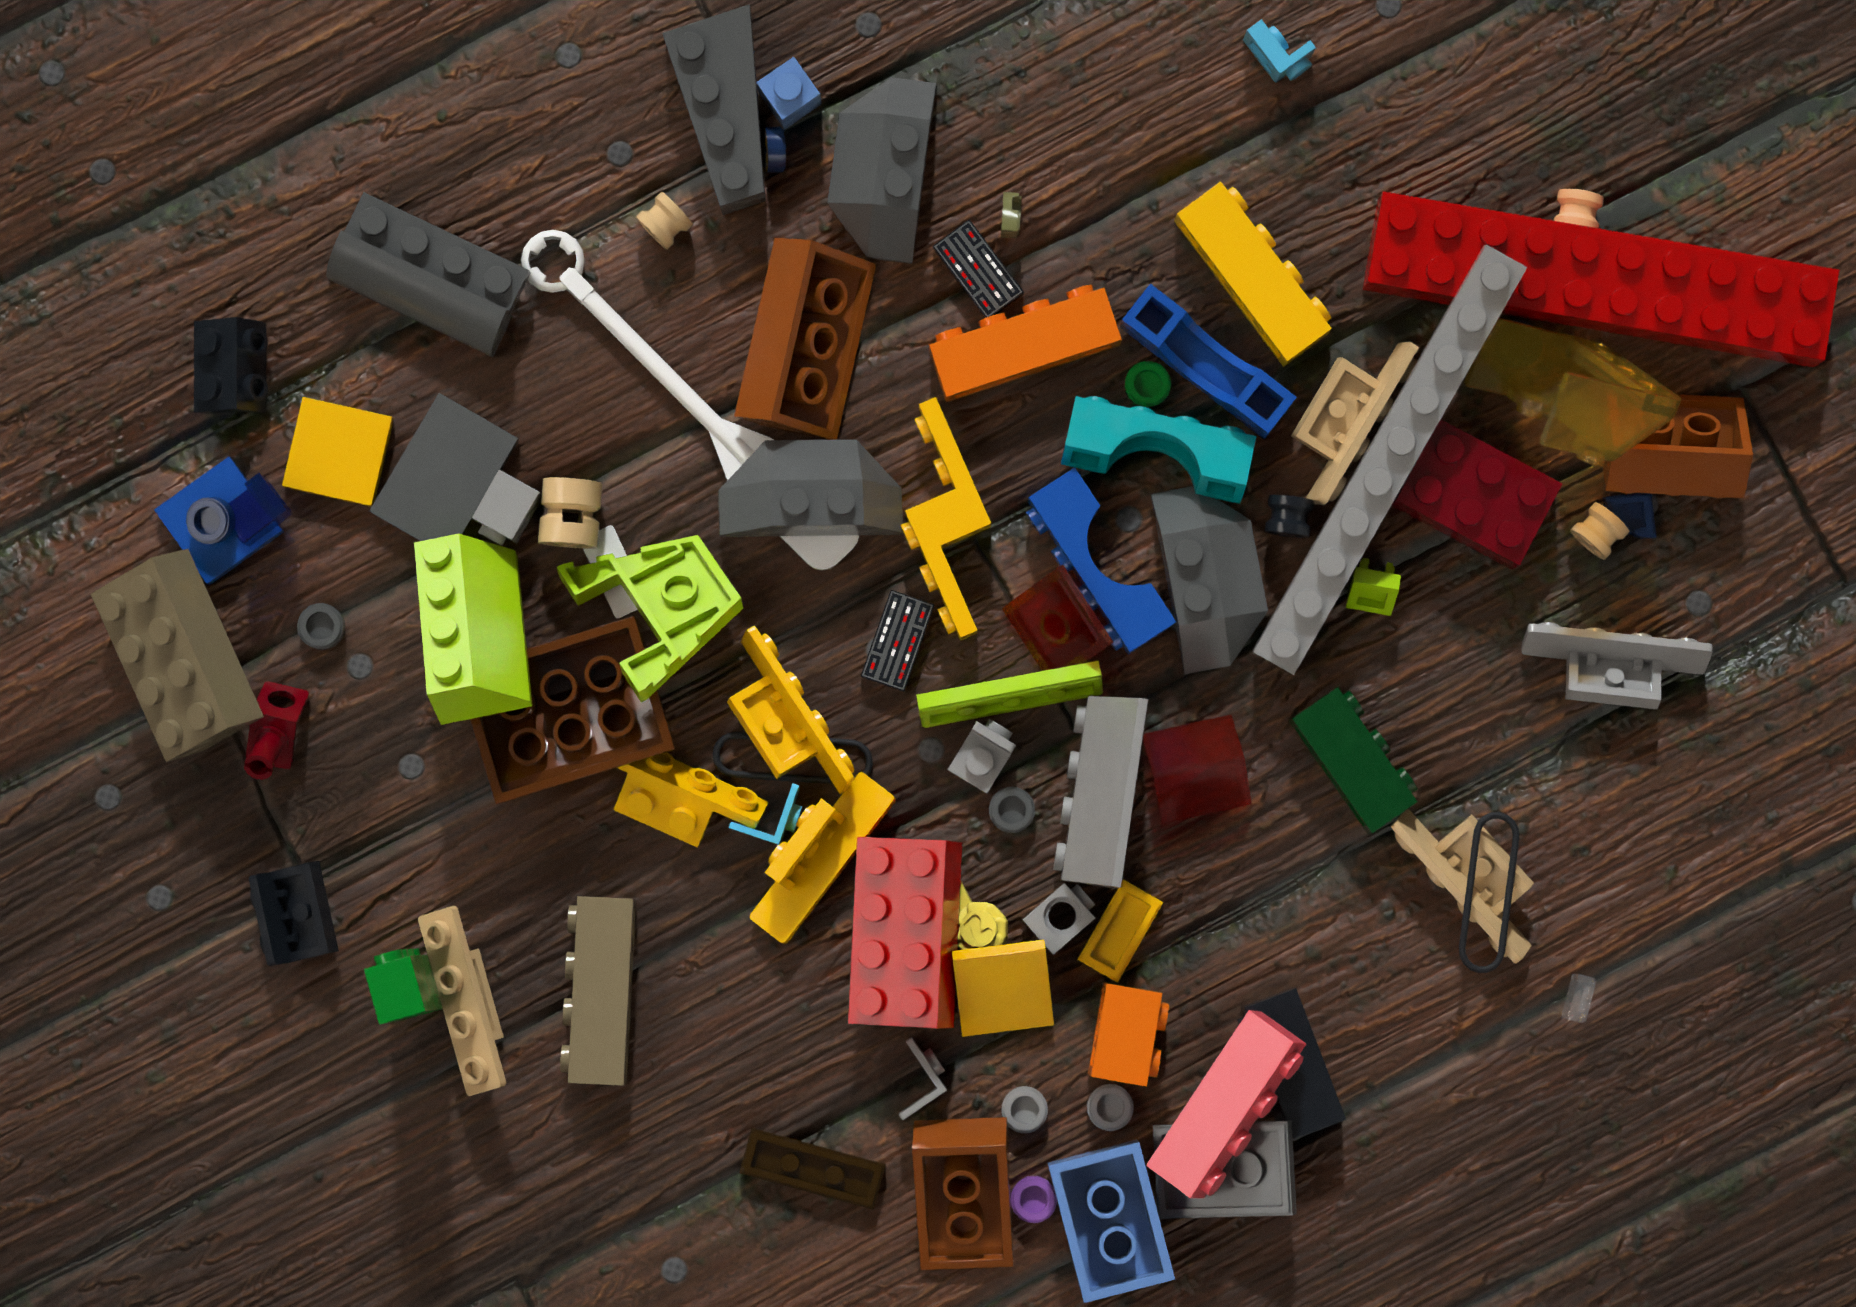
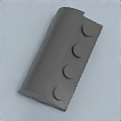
[326,192,531,357]

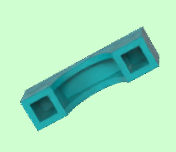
[1061,396,1256,504]

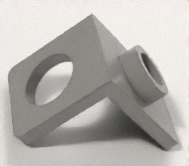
[898,1037,947,1120]

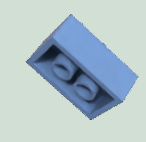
[1047,1139,1175,1303]

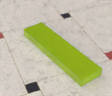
[916,661,1103,728]

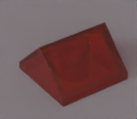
[1002,565,1114,671]
[1142,714,1252,824]

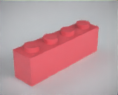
[1146,1010,1306,1198]

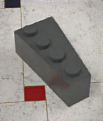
[662,4,766,215]

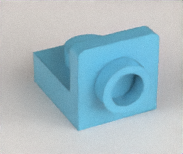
[1243,19,1316,83]

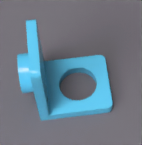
[729,783,803,845]

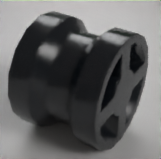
[1264,495,1314,538]

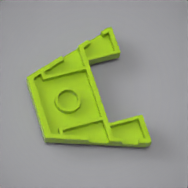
[557,535,743,702]

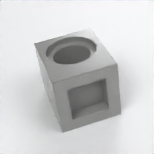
[472,470,542,546]
[1022,883,1095,955]

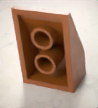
[912,1117,1014,1270]

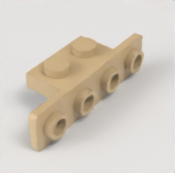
[1291,342,1419,505]
[1391,809,1534,964]
[418,906,506,1096]

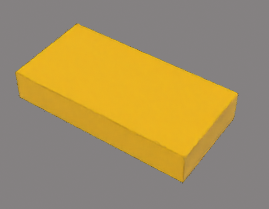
[1077,879,1163,983]

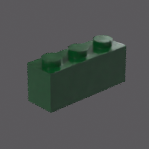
[1289,687,1418,834]

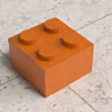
[1088,982,1169,1087]

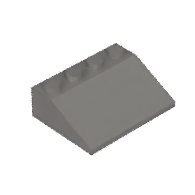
[1053,696,1148,889]

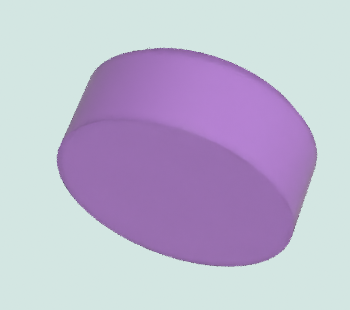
[1011,1175,1057,1223]

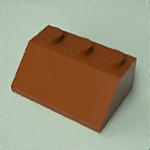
[1602,391,1753,498]

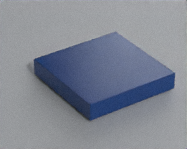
[154,456,284,585]

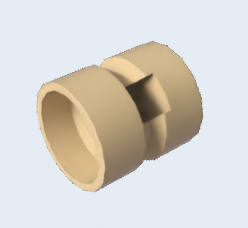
[538,477,603,549]

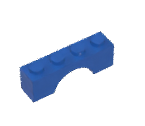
[1120,283,1297,439]
[1025,467,1176,655]

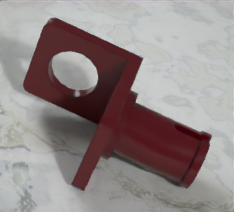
[244,681,309,780]

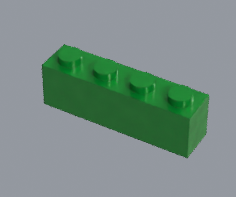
[364,948,443,1025]

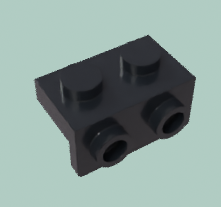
[194,317,268,414]
[249,861,339,966]

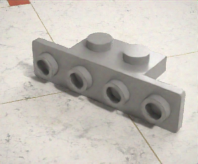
[1521,622,1713,709]

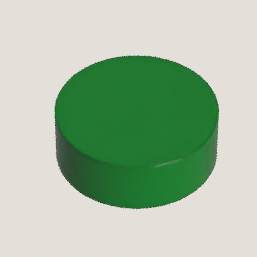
[1124,361,1171,408]

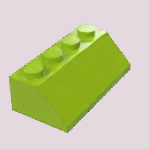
[414,533,532,725]

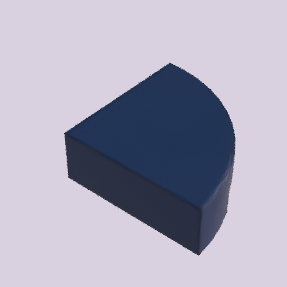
[1603,493,1656,539]

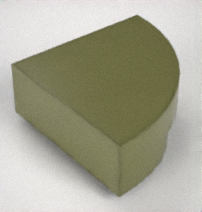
[1001,192,1022,239]

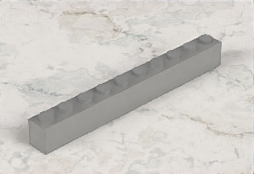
[1253,244,1527,675]

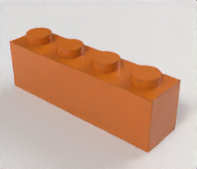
[929,284,1122,402]

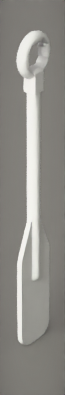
[521,230,859,570]

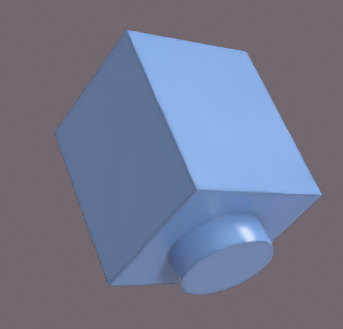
[756,57,822,130]

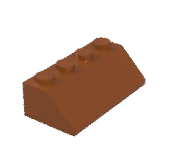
[734,238,876,440]

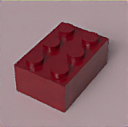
[1391,419,1563,570]

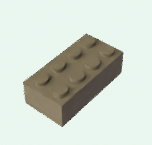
[91,549,264,762]

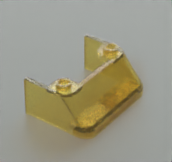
[1464,318,1682,466]

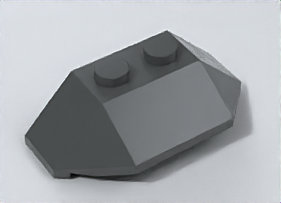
[827,77,937,264]
[718,440,903,537]
[1150,486,1268,675]

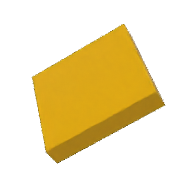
[282,397,394,507]
[952,940,1054,1037]

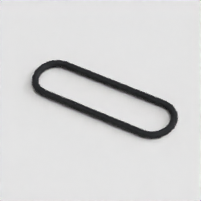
[712,732,873,784]
[1459,812,1519,973]

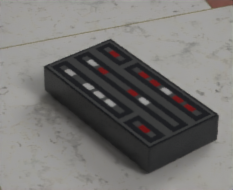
[932,219,1024,318]
[861,590,934,692]

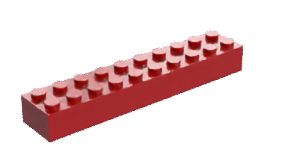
[1362,191,1840,367]

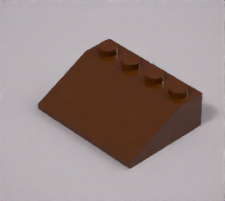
[470,616,675,805]

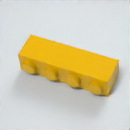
[1174,182,1332,367]

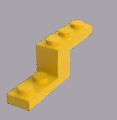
[900,397,991,641]

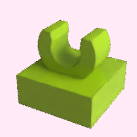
[1346,558,1401,616]

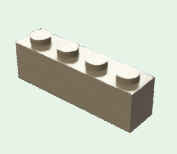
[560,896,636,1086]

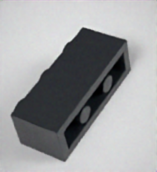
[1237,987,1346,1139]

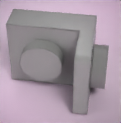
[948,719,1016,794]

